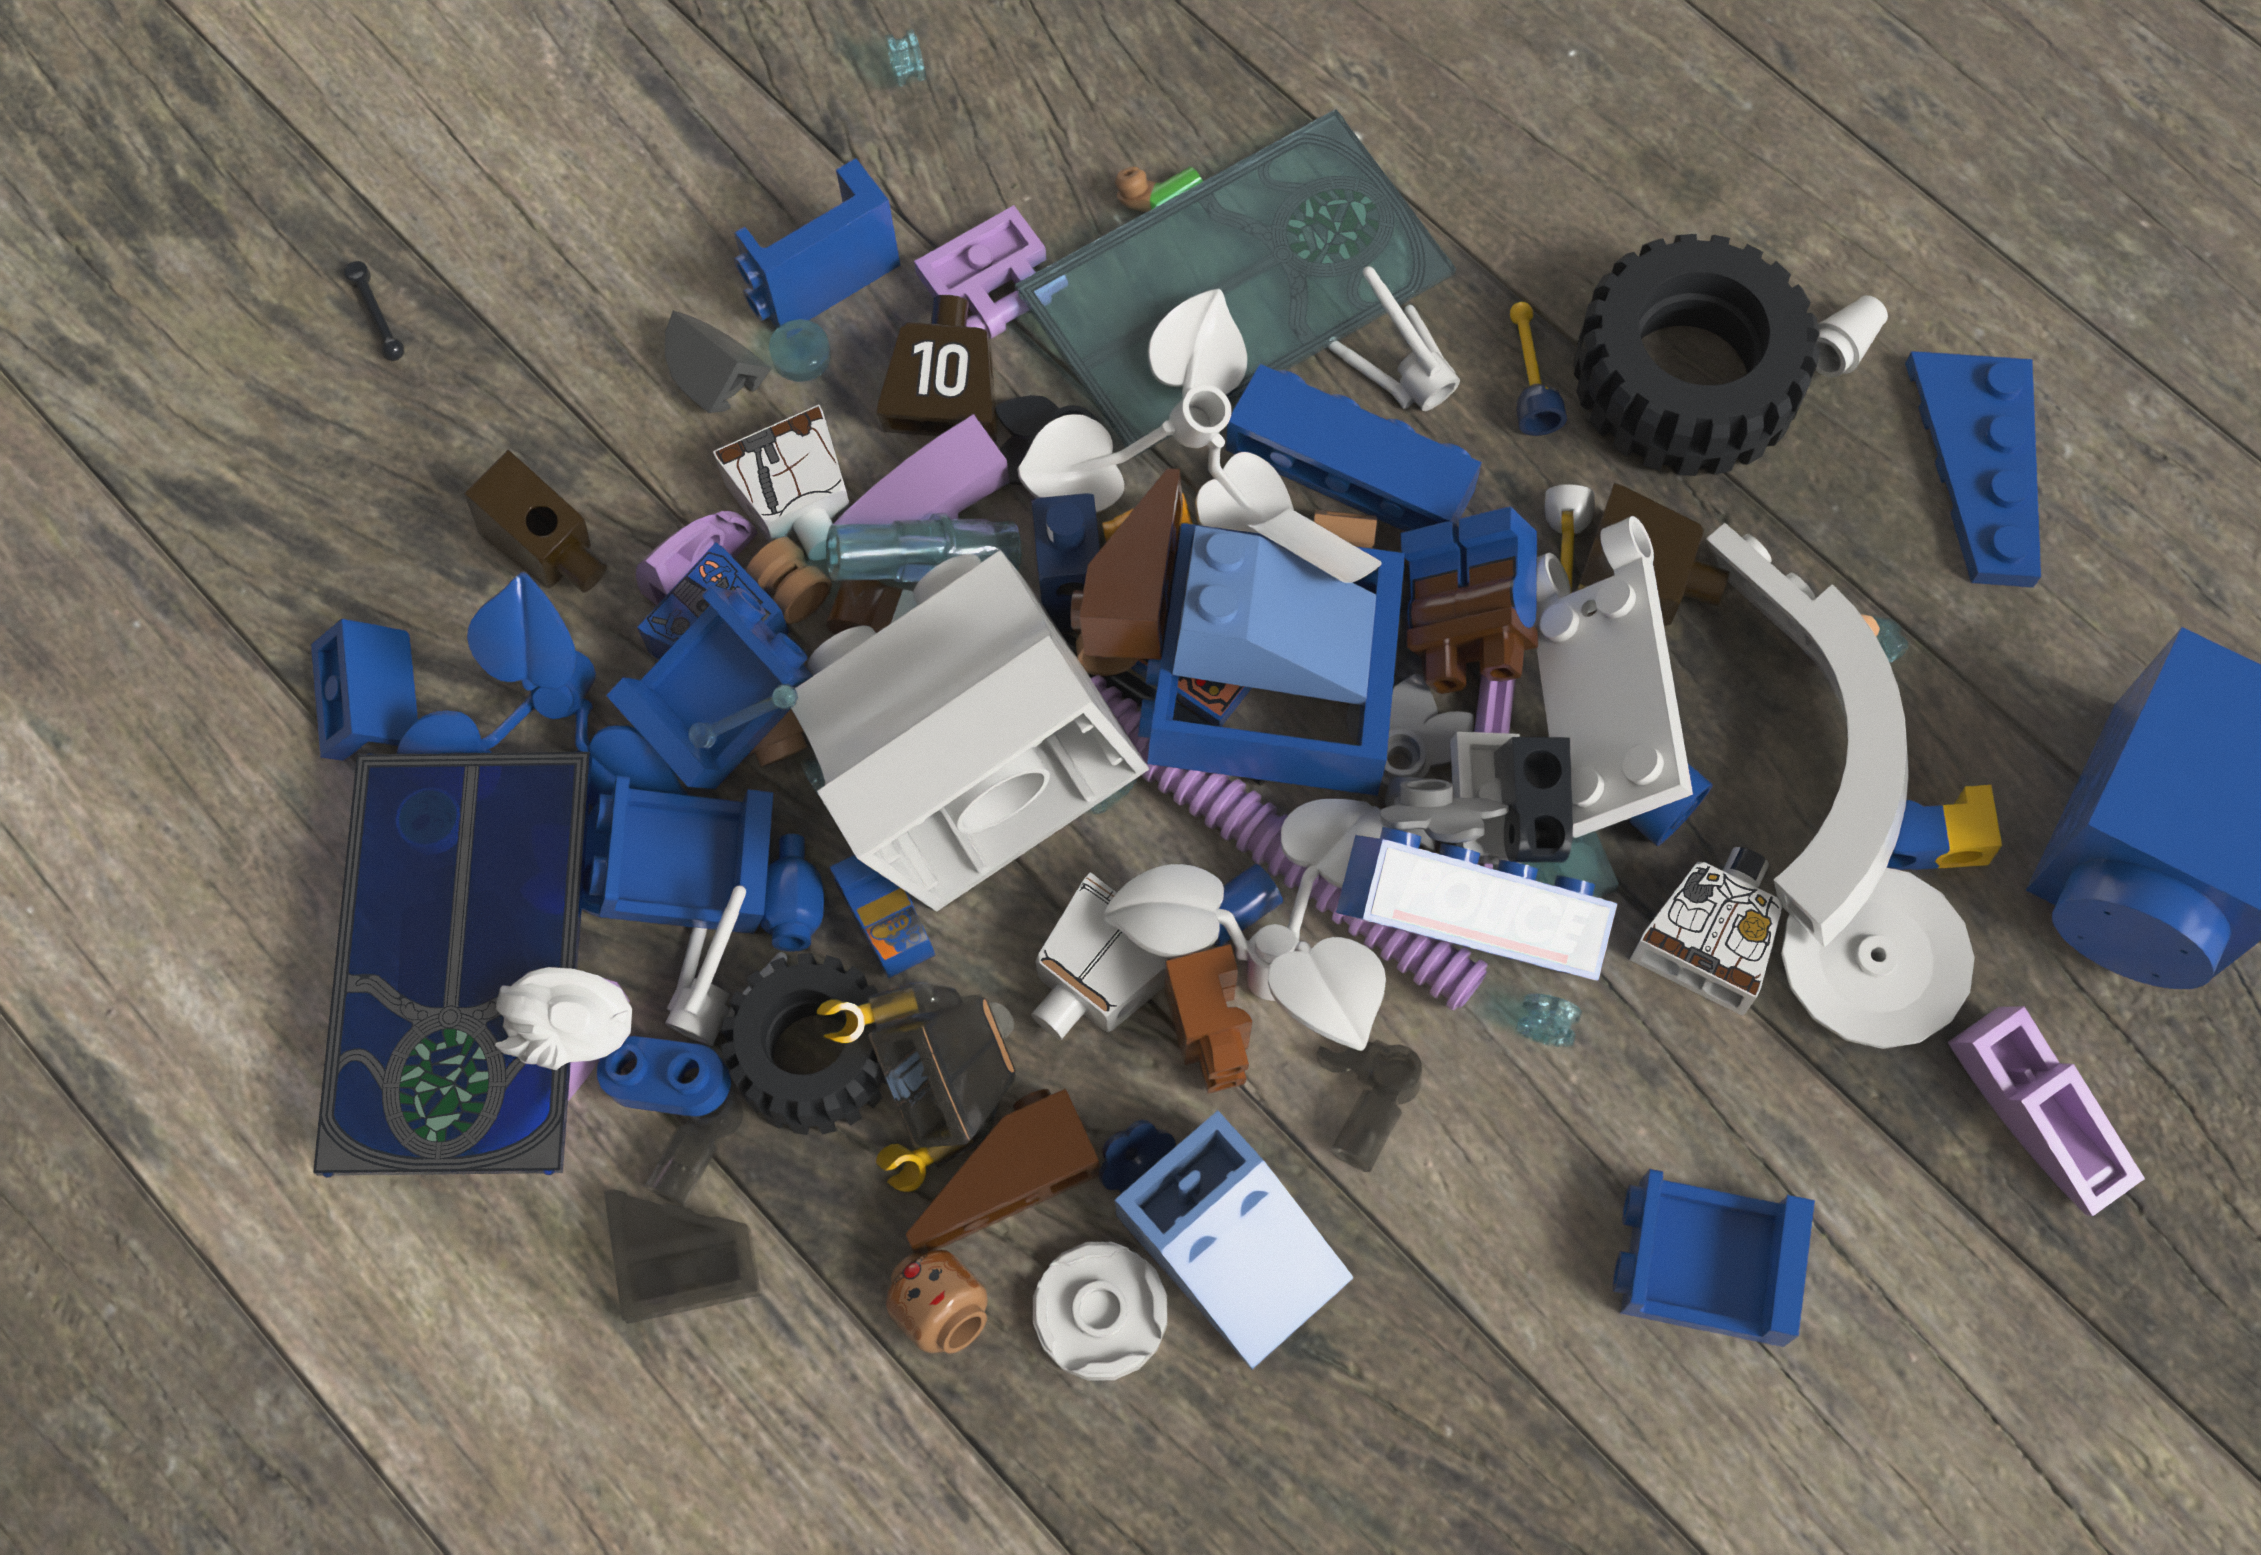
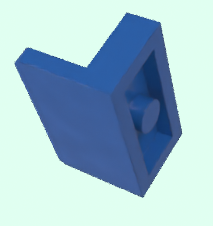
[311,619,418,761]

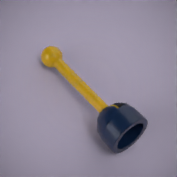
[1510,302,1567,436]

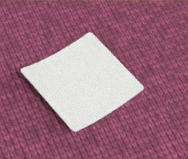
[1246,509,1382,583]

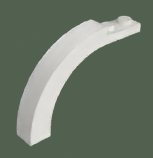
[1706,523,1909,947]

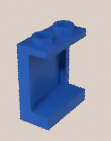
[734,158,901,336]
[606,585,813,789]
[589,775,773,934]
[1613,1169,1815,1347]

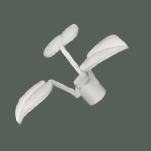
[1017,289,1294,534]
[1104,799,1387,1051]

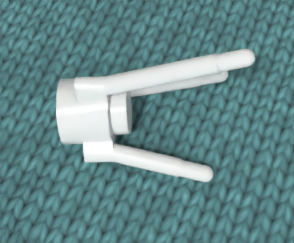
[1328,266,1460,411]
[665,885,787,1046]

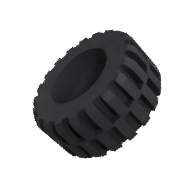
[1574,234,1820,476]

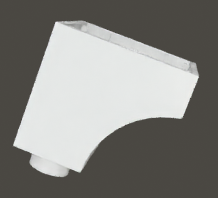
[784,550,1149,912]

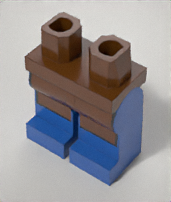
[1401,506,1538,694]

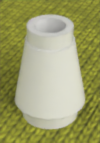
[1816,295,1888,377]

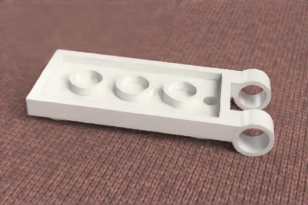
[1533,516,1693,838]

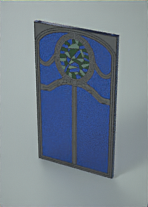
[313,751,592,1178]

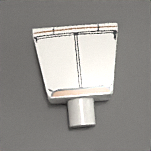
[1031,872,1171,1040]

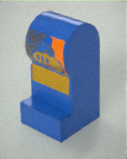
[830,855,936,979]

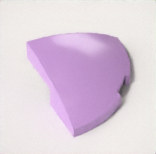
[636,511,758,605]

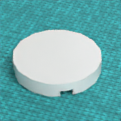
[1033,1242,1167,1381]

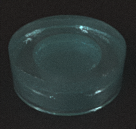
[769,319,831,382]

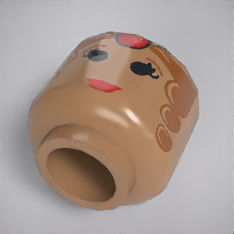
[886,1250,988,1354]

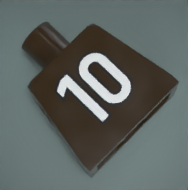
[876,295,998,441]

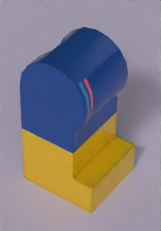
[1887,785,2002,870]

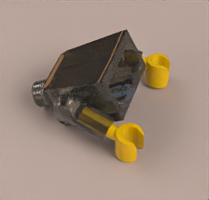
[817,982,1016,1192]

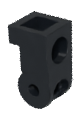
[1494,737,1573,863]

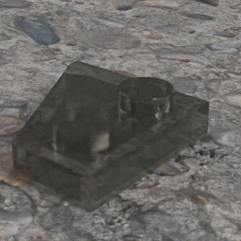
[604,1189,761,1324]

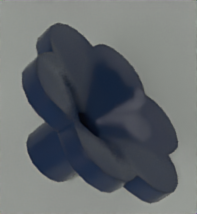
[1098,1119,1176,1194]

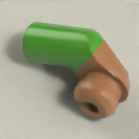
[1115,166,1204,214]

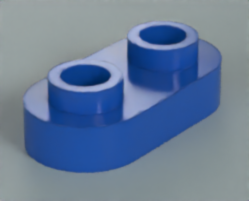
[597,1036,731,1117]

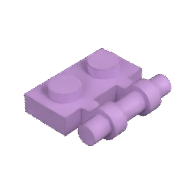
[914,205,1068,339]

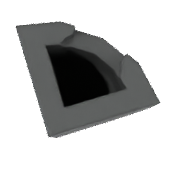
[665,310,772,413]

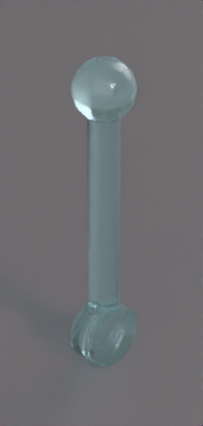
[689,684,798,748]

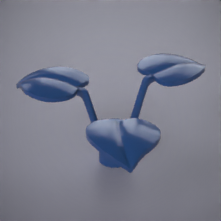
[397,572,688,807]

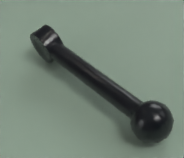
[344,261,404,361]

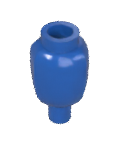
[760,834,824,952]

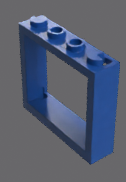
[1138,523,1405,796]

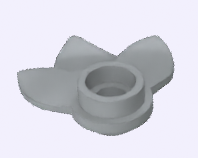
[1346,674,1474,788]
[1380,779,1509,843]

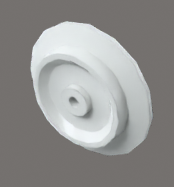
[1781,867,1975,1049]

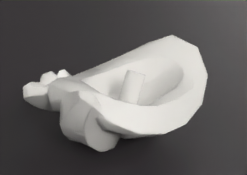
[495,967,632,1070]

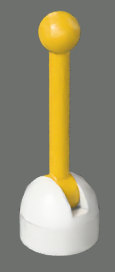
[1545,485,1595,594]

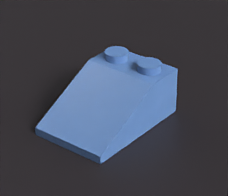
[1172,526,1376,705]

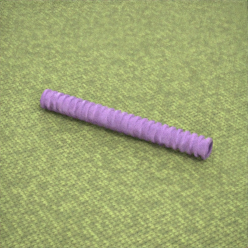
[1091,675,1488,1010]

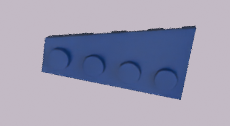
[1905,351,2041,588]

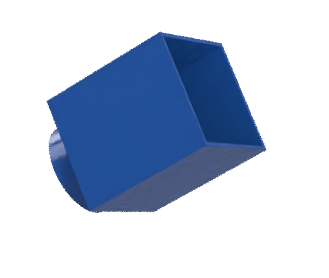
[2026,627,2261,989]

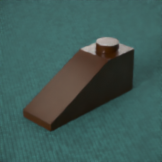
[1071,468,1183,660]
[906,1088,1100,1255]

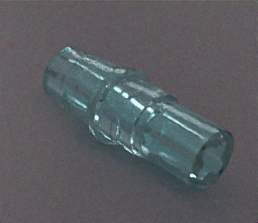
[826,513,1021,582]

